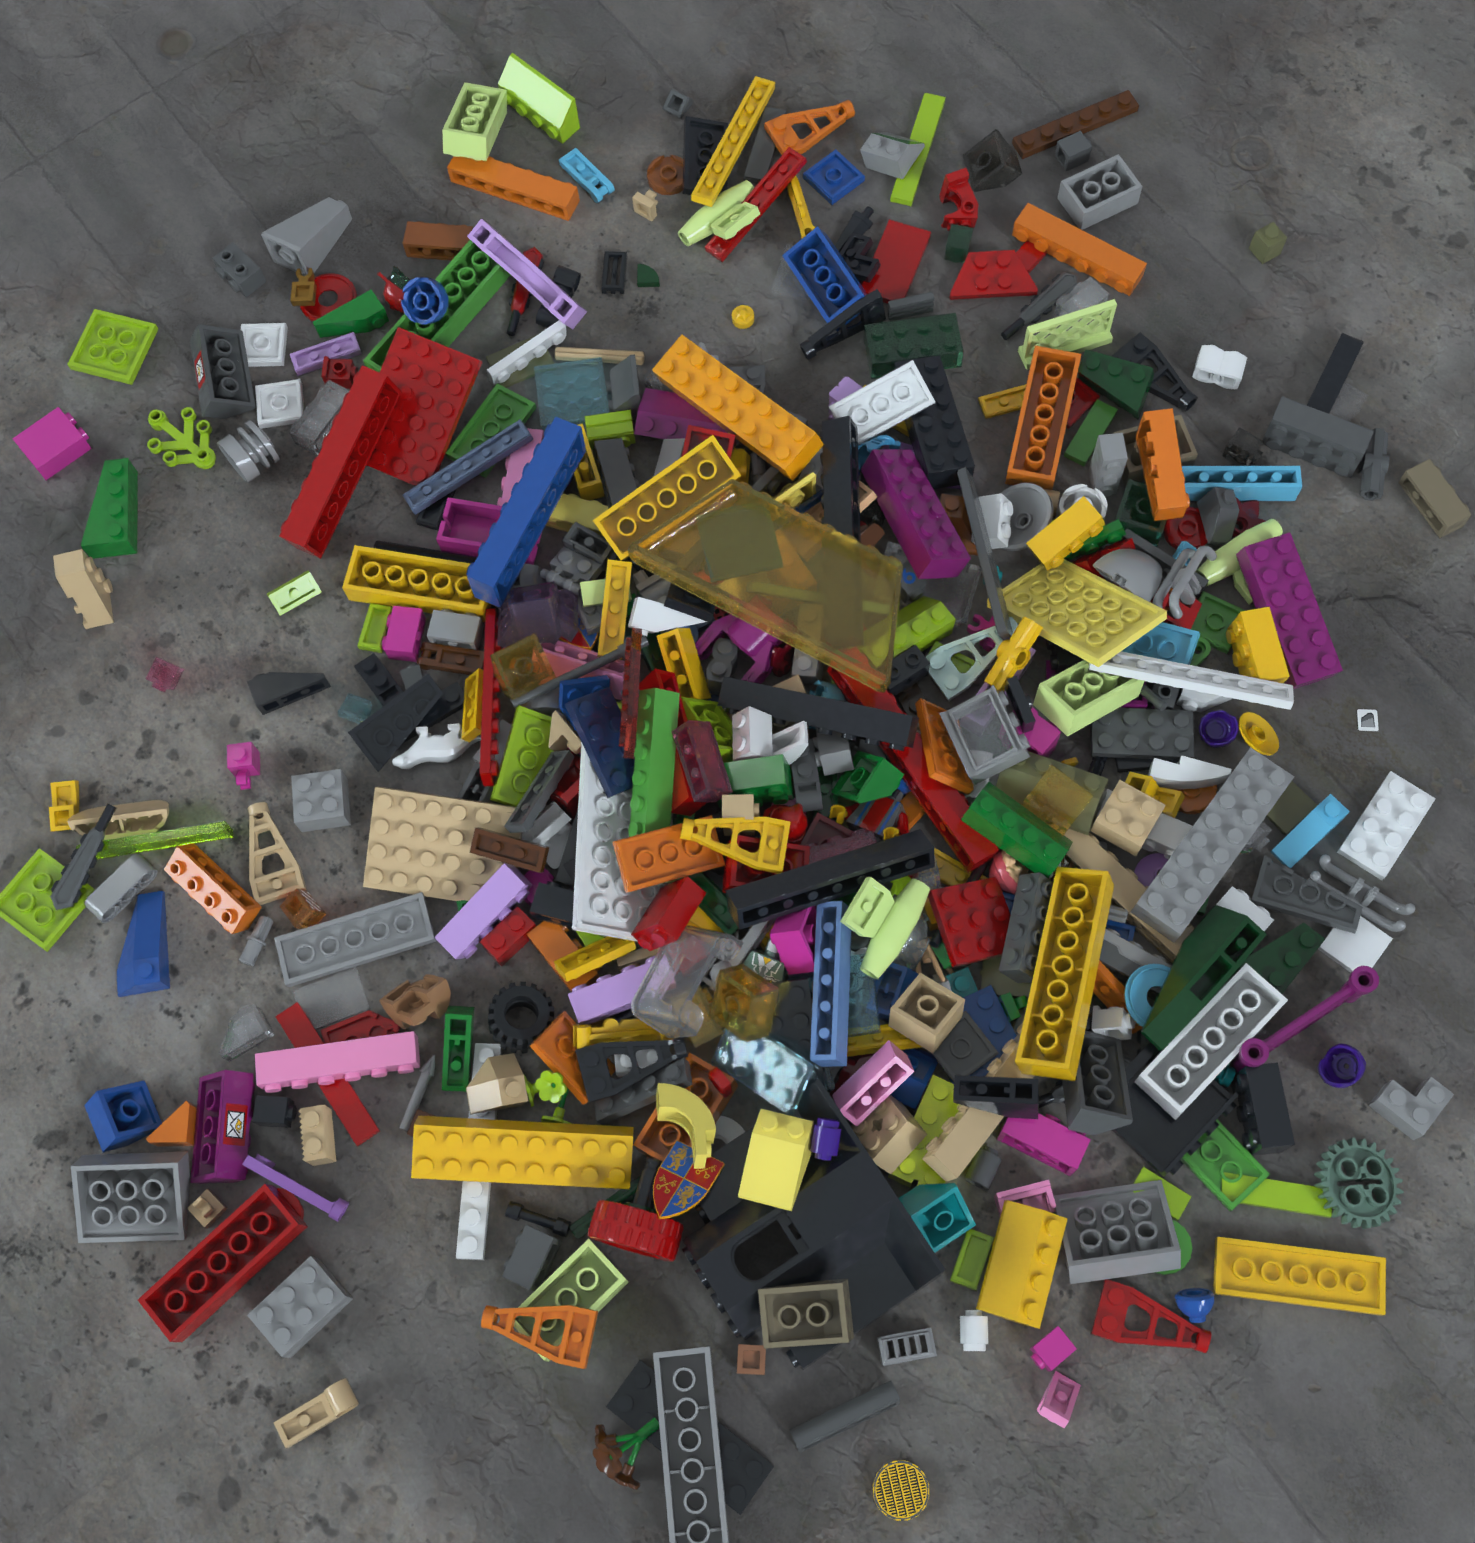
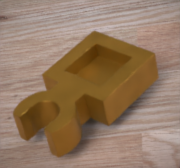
[290,268,317,306]

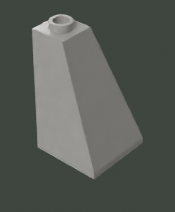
[261,197,352,276]

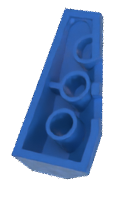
[116,891,170,997]

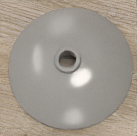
[1001,483,1053,551]

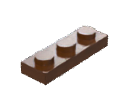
[469,827,549,873]

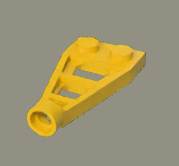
[680,817,791,874]

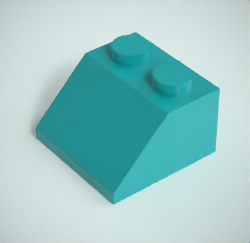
[898,1183,976,1253]

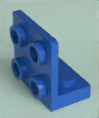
[559,675,610,730]

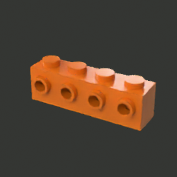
[164,843,262,934]

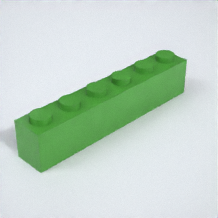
[628,688,680,837]

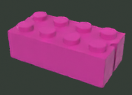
[436,497,542,565]

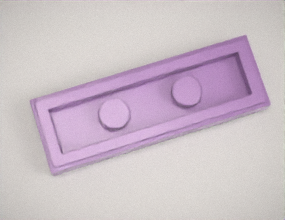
[290,332,362,376]

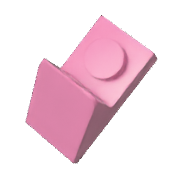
[1037,1371,1081,1429]

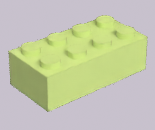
[442,82,507,161]
[1033,660,1144,737]
[514,1239,629,1362]

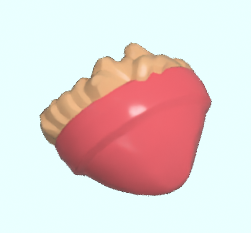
[989,850,1029,895]

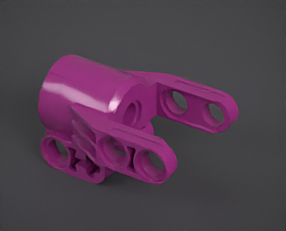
[695,594,797,684]

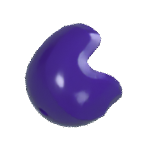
[1317,1043,1366,1088]

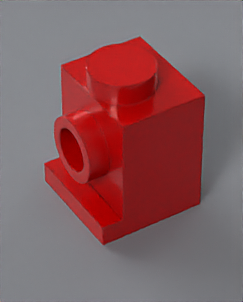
[321,356,358,389]

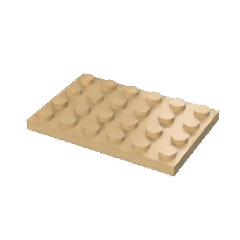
[363,786,523,909]

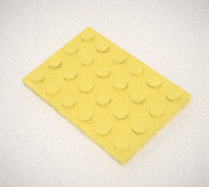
[987,559,1167,667]

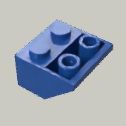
[866,962,919,1022]

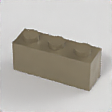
[1398,459,1472,539]

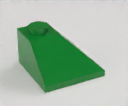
[831,751,905,803]

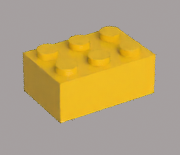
[1226,607,1290,683]

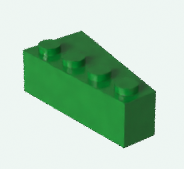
[81,458,138,559]

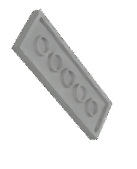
[274,892,436,987]

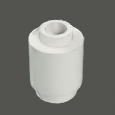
[960,1310,988,1351]

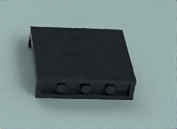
[1112,1042,1238,1177]

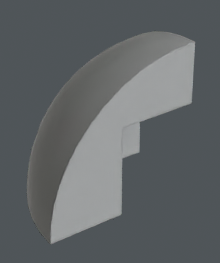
[1092,549,1162,602]

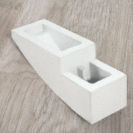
[772,721,808,766]
[1148,756,1232,790]

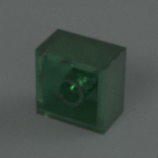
[1115,479,1167,547]

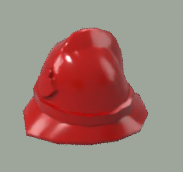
[763,803,808,845]

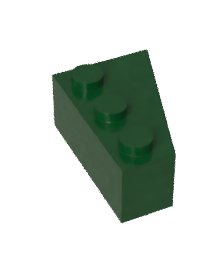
[1078,350,1154,420]
[1233,923,1325,994]

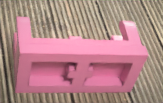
[994,1180,1056,1216]

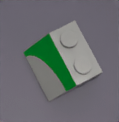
[860,132,925,179]

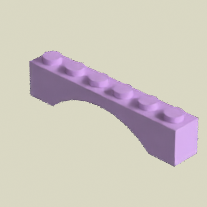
[467,219,587,329]

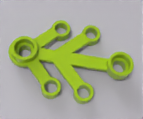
[147,407,216,469]

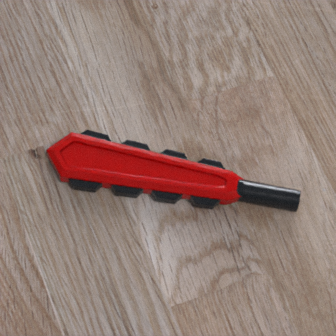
[506,247,544,336]

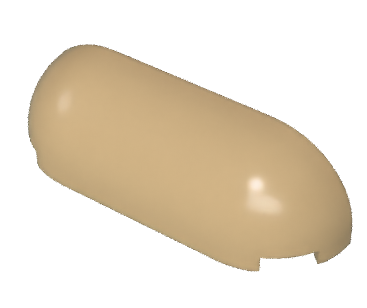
[67,800,169,840]

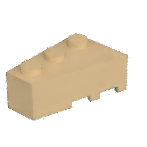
[53,549,114,629]

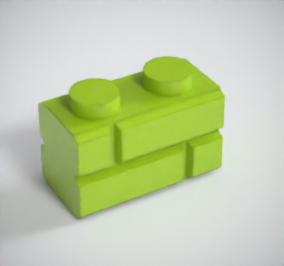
[585,410,636,450]

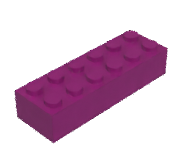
[860,449,971,579]
[1236,532,1343,689]

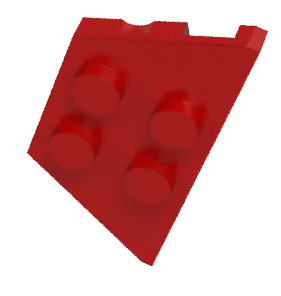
[949,250,1038,300]

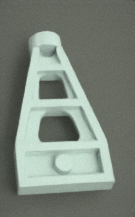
[926,616,1018,701]

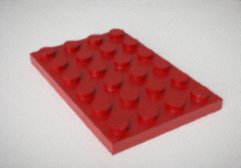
[367,327,482,486]

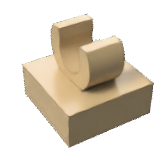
[632,189,658,221]
[187,1189,228,1228]

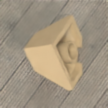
[466,1053,528,1115]

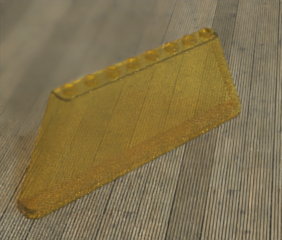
[627,479,903,693]

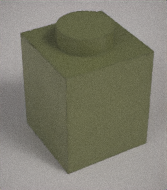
[1249,222,1287,264]

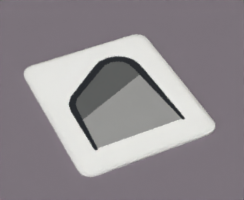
[1357,709,1379,731]

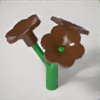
[593,1417,659,1490]

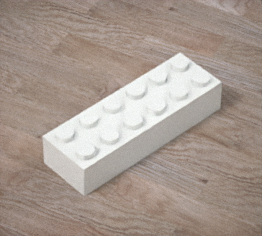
[1135,963,1288,1120]

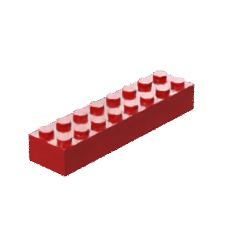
[279,365,402,559]

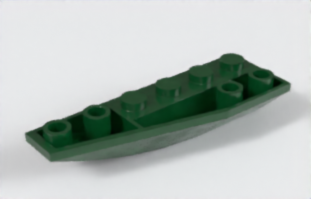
[1141,905,1267,1052]

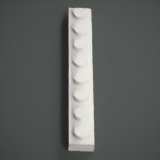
[1089,651,1294,710]
[456,1043,503,1260]

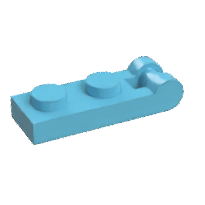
[559,148,615,203]

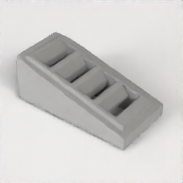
[877,1328,937,1367]

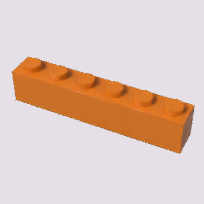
[447,156,580,221]
[1012,203,1147,296]

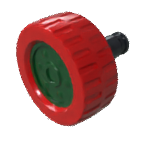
[588,1157,684,1262]

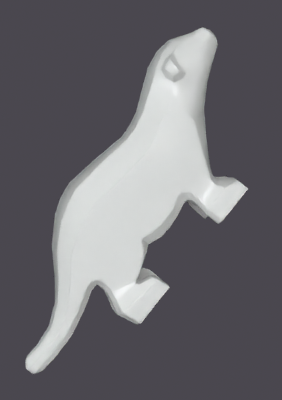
[392,723,481,769]

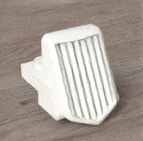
[522,800,572,869]

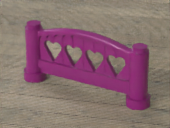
[1232,966,1379,1072]

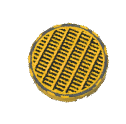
[872,1460,929,1521]

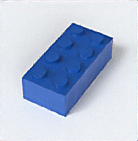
[782,226,868,332]

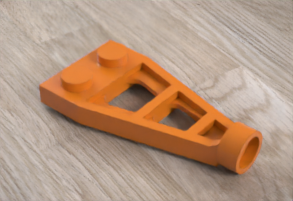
[764,100,855,155]
[481,1305,598,1369]

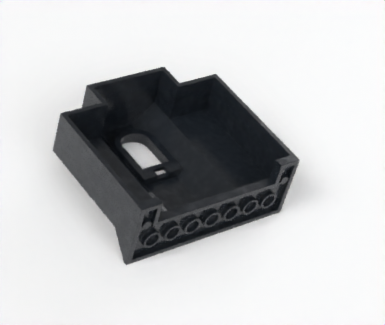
[682,1079,946,1370]

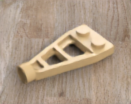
[248,802,307,905]

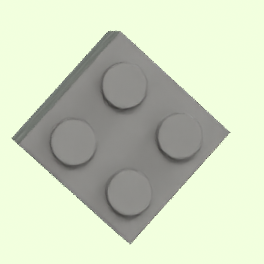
[291,769,351,832]

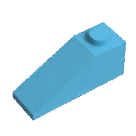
[1271,794,1350,869]

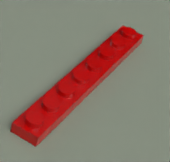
[480,608,503,787]

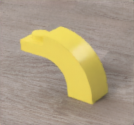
[656,1083,716,1169]

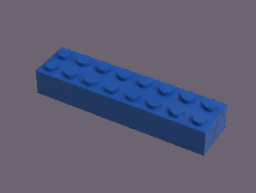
[466,416,586,608]

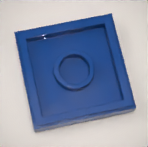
[803,149,865,205]

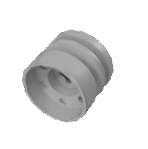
[217,420,280,483]

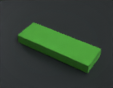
[1064,399,1118,467]

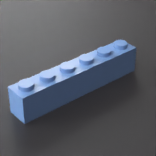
[810,901,852,1067]

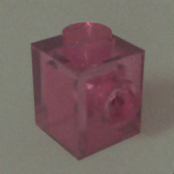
[146,657,184,692]

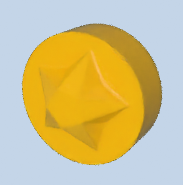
[732,305,754,329]

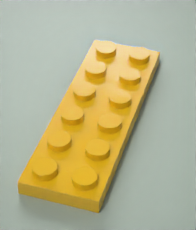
[1213,1237,1386,1316]

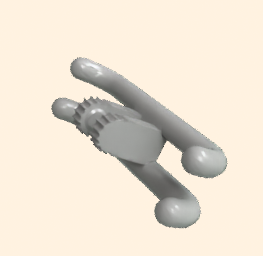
[1153,545,1217,619]
[1309,854,1416,932]

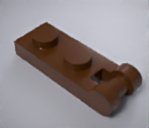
[416,642,484,675]

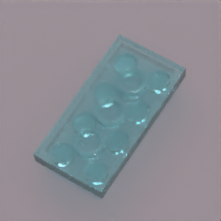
[711,1014,814,1115]

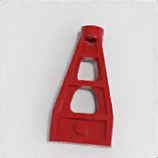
[1091,1279,1212,1354]

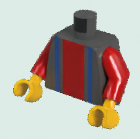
[829,789,909,843]

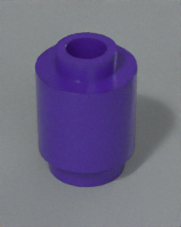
[810,1117,841,1160]

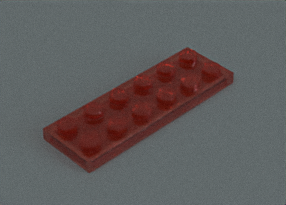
[619,628,642,759]

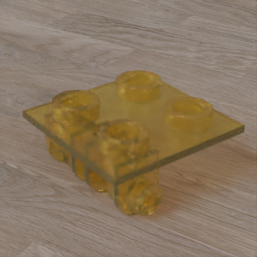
[1022,765,1094,836]

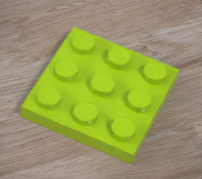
[67,309,158,385]
[0,848,95,952]

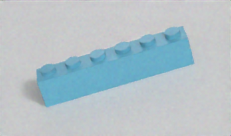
[1182,466,1302,501]

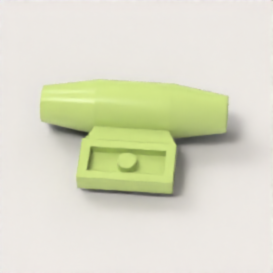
[678,180,760,246]
[1195,519,1283,605]
[840,877,930,980]

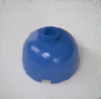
[401,277,449,324]

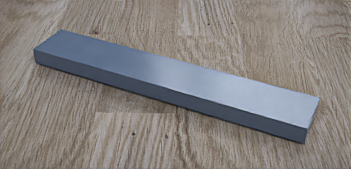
[403,419,533,515]

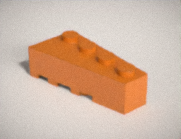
[1136,408,1190,521]

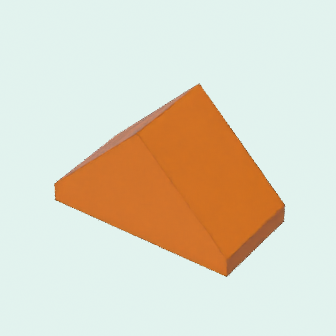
[146,1101,197,1147]

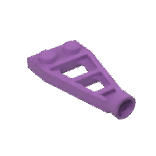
[242,1154,349,1222]

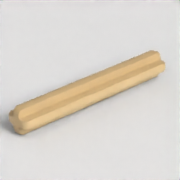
[555,347,645,365]

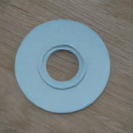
[1124,964,1170,1027]

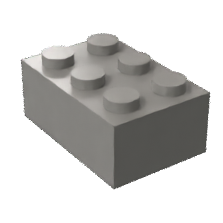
[1057,154,1143,230]
[247,1256,353,1358]

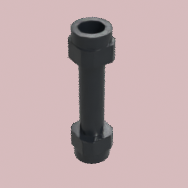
[505,1201,571,1237]

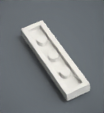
[487,320,566,386]

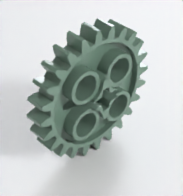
[1314,1138,1404,1229]

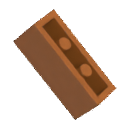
[403,221,473,261]

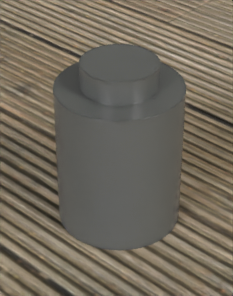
[964,1146,1002,1190]

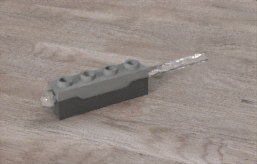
[1099,928,1271,1040]

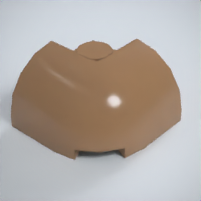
[379,974,451,1030]

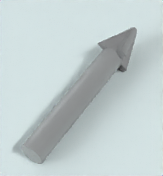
[399,1055,435,1131]

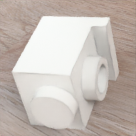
[1091,1005,1135,1040]

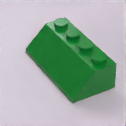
[961,782,1073,878]

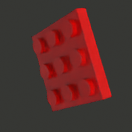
[928,877,1011,967]

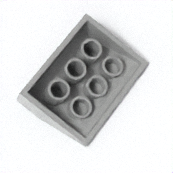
[71,1151,190,1243]
[1054,1180,1181,1284]

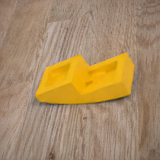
[49,780,79,832]

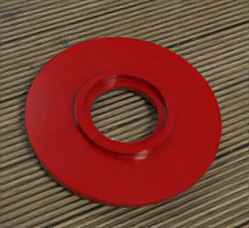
[300,273,357,321]

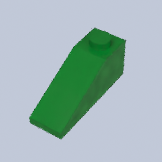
[313,289,389,338]
[442,1006,475,1092]

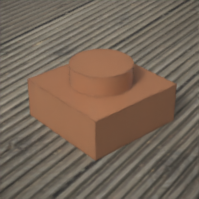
[737,1344,766,1375]

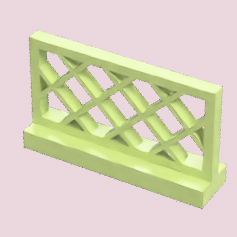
[1018,299,1117,370]

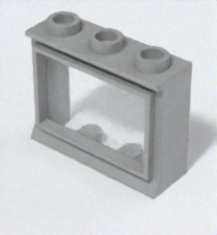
[939,685,1031,784]

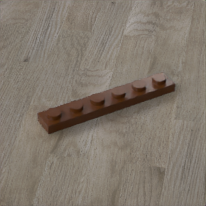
[1012,90,1139,159]

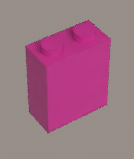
[12,407,92,480]

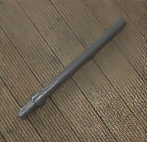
[510,636,649,708]

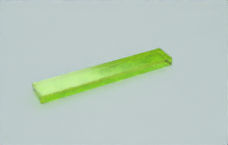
[76,821,234,860]

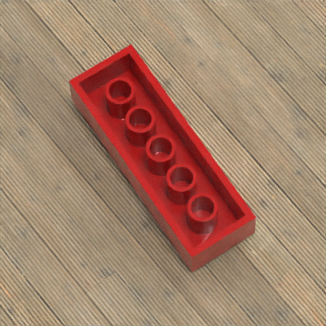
[138,1184,308,1342]

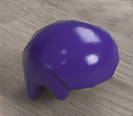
[1198,710,1239,748]

